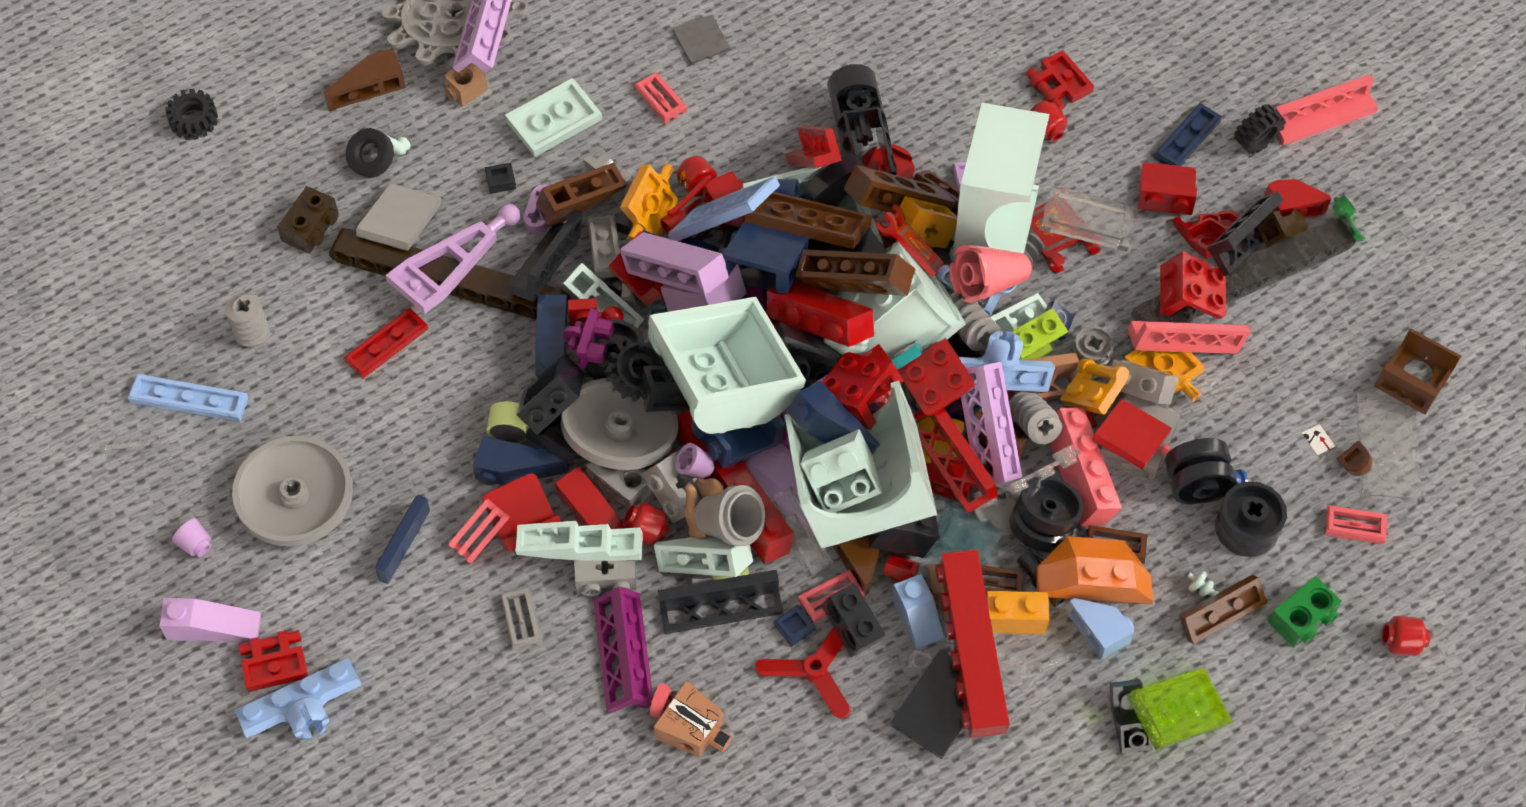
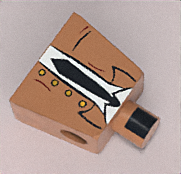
[654,681,732,756]

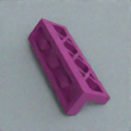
[593,586,653,712]

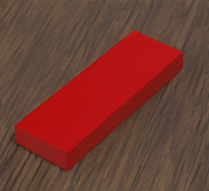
[344,307,428,379]

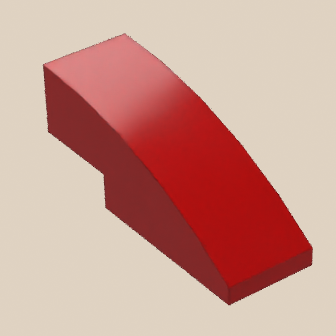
[555,467,625,529]

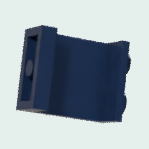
[721,221,809,294]
[691,415,786,469]

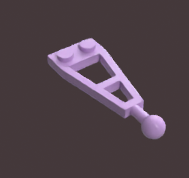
[386,204,520,314]

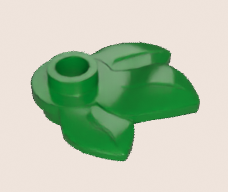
[1332,194,1365,241]

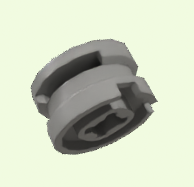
[1072,326,1115,366]

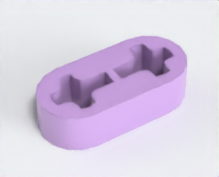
[523,185,549,234]

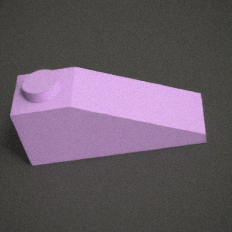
[159,598,261,642]

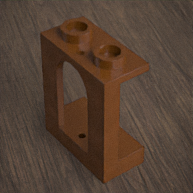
[1374,328,1461,415]

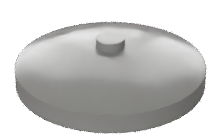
[561,378,678,470]
[232,436,353,546]

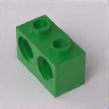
[1268,576,1342,648]

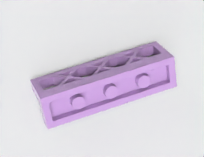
[452,0,512,73]
[961,362,1022,483]

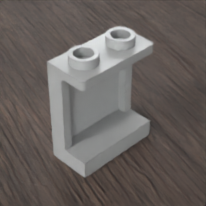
[1101,393,1181,483]

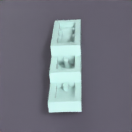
[516,521,643,561]

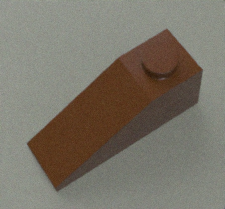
[324,48,406,111]
[536,162,627,227]

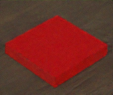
[1092,399,1172,470]

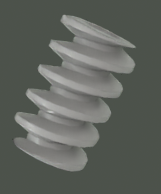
[950,292,1001,352]
[225,293,271,347]
[1009,391,1063,445]

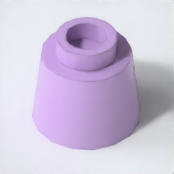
[675,443,714,479]
[172,518,212,557]

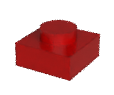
[883,554,920,582]

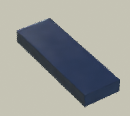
[1154,103,1222,166]
[375,495,430,584]

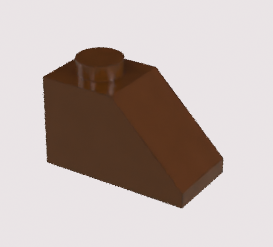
[834,535,880,596]

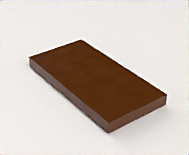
[745,192,872,249]

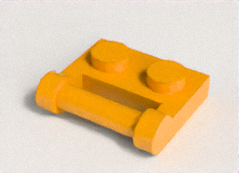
[1060,359,1129,415]

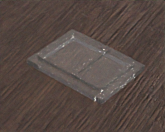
[1041,186,1136,252]

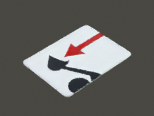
[1302,424,1335,455]

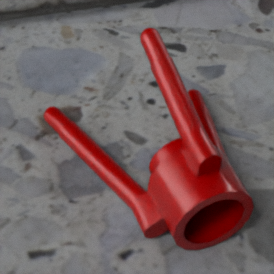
[660,176,711,235]

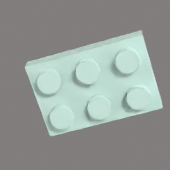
[505,78,602,157]

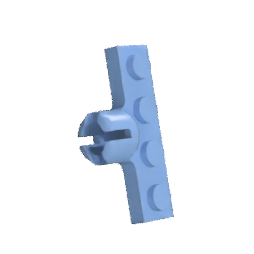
[959,330,1055,392]
[234,658,362,740]

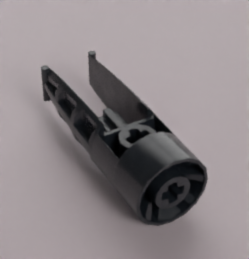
[827,64,897,175]

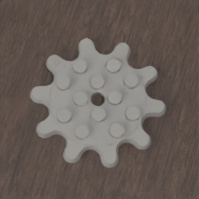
[382,0,529,66]

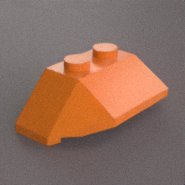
[1036,536,1154,604]

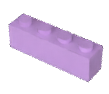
[620,232,729,296]

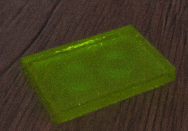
[1127,667,1233,751]

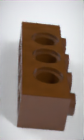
[844,165,956,214]
[795,250,916,296]

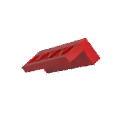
[785,125,842,169]
[913,408,998,514]

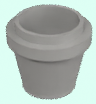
[695,485,765,546]

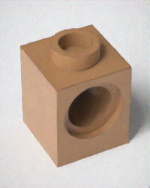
[444,63,488,107]

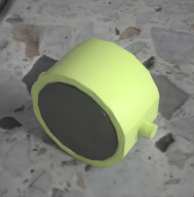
[487,401,530,444]

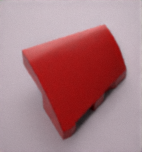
[1172,210,1250,259]

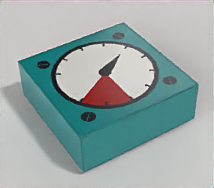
[891,340,923,369]

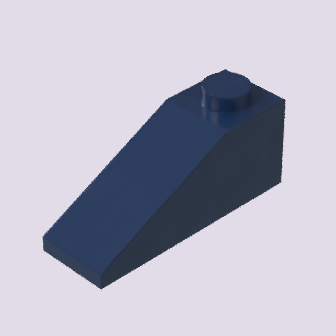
[535,295,567,376]
[786,381,881,456]
[473,436,569,485]

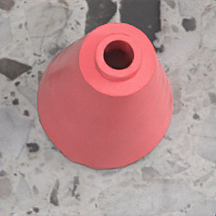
[949,245,1032,303]

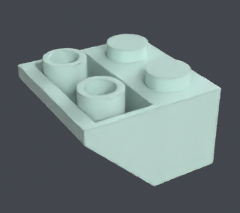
[800,429,882,513]

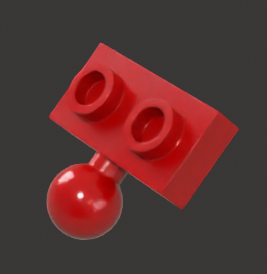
[568,298,624,329]

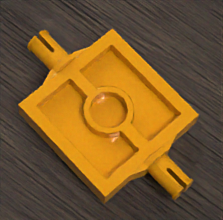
[620,164,679,242]
[1124,332,1205,402]

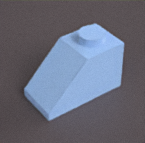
[892,574,944,650]
[1066,598,1135,660]

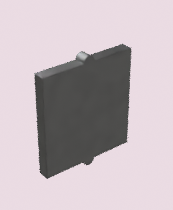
[672,14,730,64]

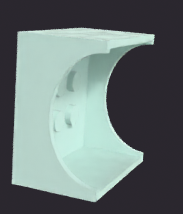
[953,103,1049,261]
[785,381,937,549]

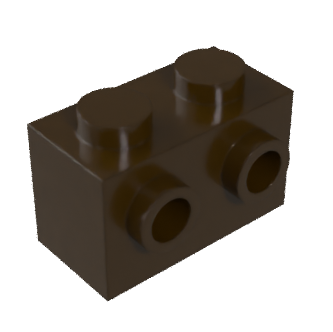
[277,186,339,254]

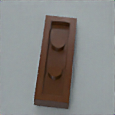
[1179,574,1267,644]

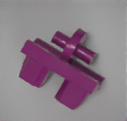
[563,308,614,368]

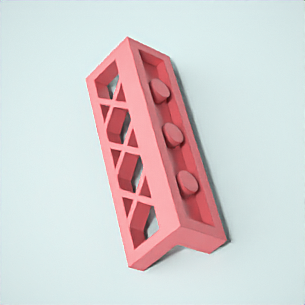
[1275,74,1378,145]
[1127,321,1251,354]

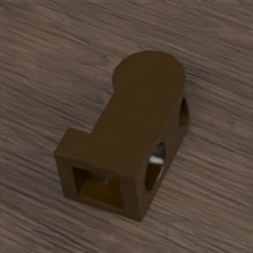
[1256,210,1308,248]

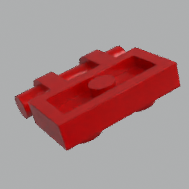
[1026,50,1094,110]
[239,630,309,693]

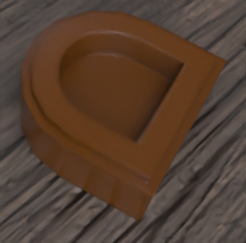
[1336,440,1373,476]

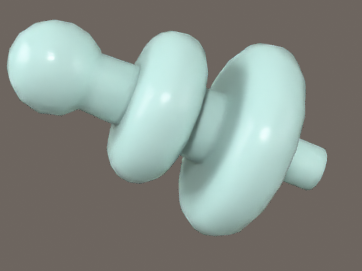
[1187,571,1219,597]

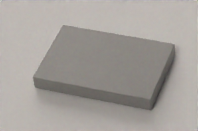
[356,183,441,251]

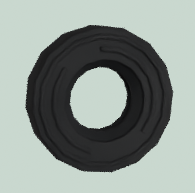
[345,128,394,178]

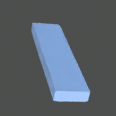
[128,374,249,422]

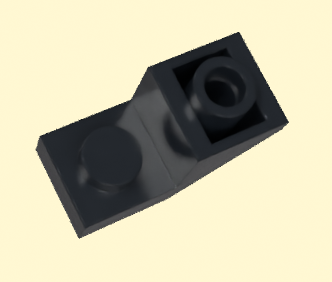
[1109,679,1152,754]

